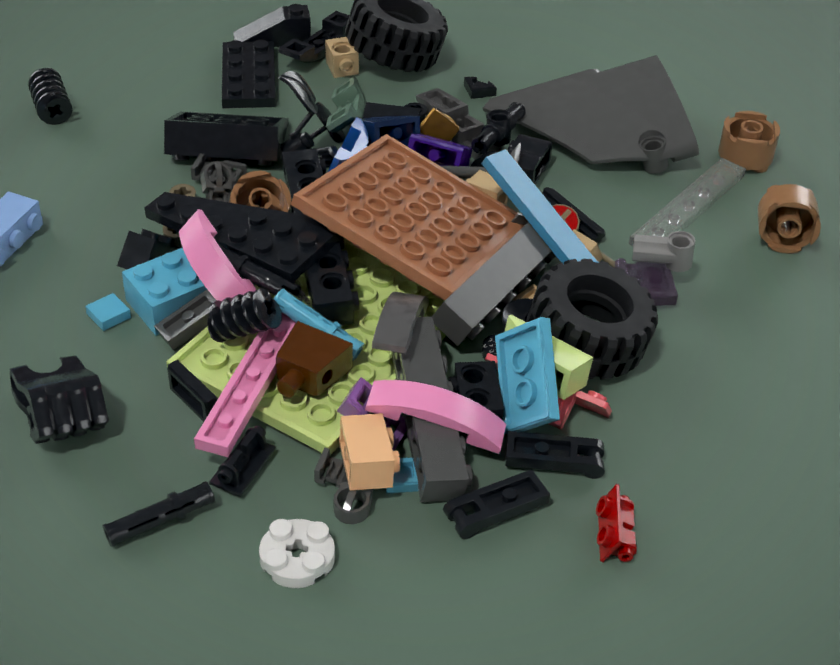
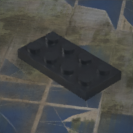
[222,40,276,108]

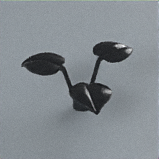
[278,71,345,159]

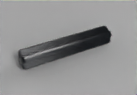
[542,187,606,243]

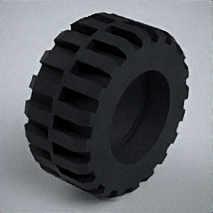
[345,0,448,72]
[526,258,658,380]

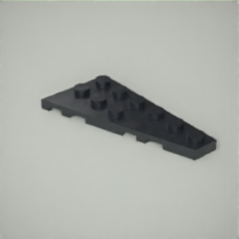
[144,192,343,283]

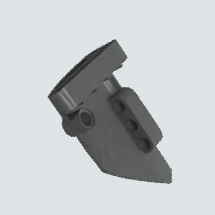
[483,55,699,174]

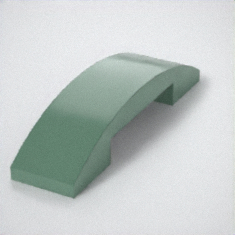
[326,76,365,133]

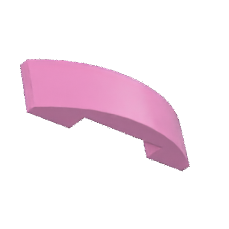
[179,209,256,301]
[365,380,506,454]

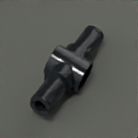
[471,102,526,154]

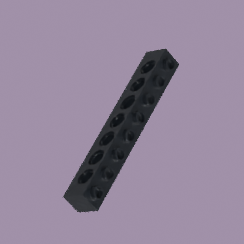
[282,148,359,326]

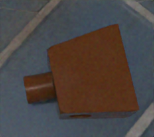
[276,321,353,398]

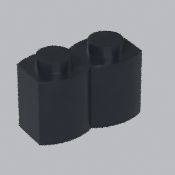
[508,134,553,185]

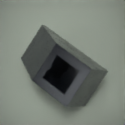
[117,228,180,269]

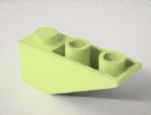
[505,315,593,400]

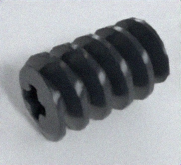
[28,68,73,125]
[207,288,282,343]

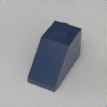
[362,116,420,146]

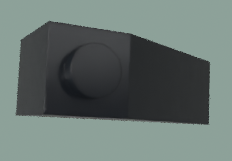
[233,4,311,47]

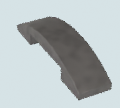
[372,292,429,354]

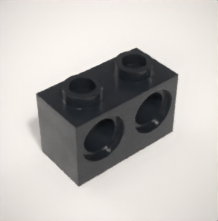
[448,361,504,435]

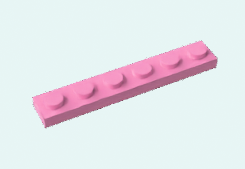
[194,312,296,457]

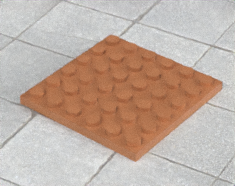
[291,134,525,300]

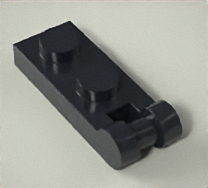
[505,431,604,479]
[443,469,550,539]

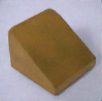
[420,108,460,141]

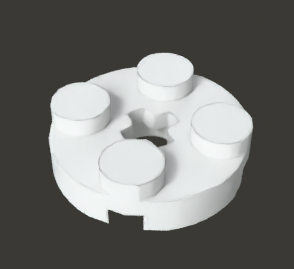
[259,519,335,588]

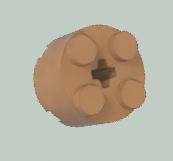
[718,111,780,173]
[229,171,291,212]
[758,184,821,253]

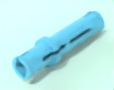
[274,289,365,361]

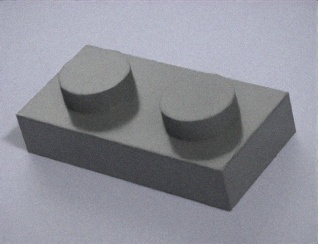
[154,290,217,350]

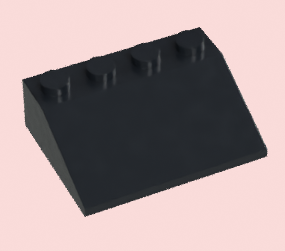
[164,111,289,165]

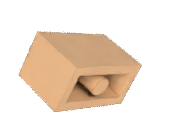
[339,413,400,491]

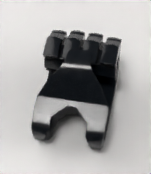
[10,355,109,444]

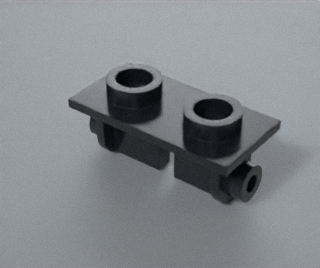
[209,425,276,497]

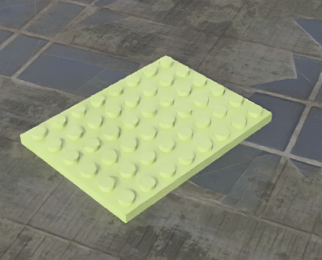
[166,238,446,455]

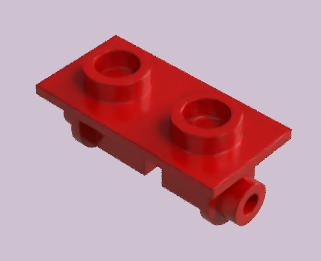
[596,484,637,562]

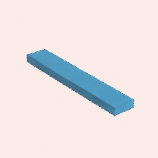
[481,149,599,264]

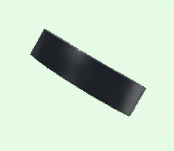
[278,11,349,62]

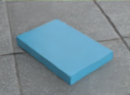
[495,317,560,434]

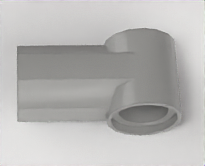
[632,231,695,272]

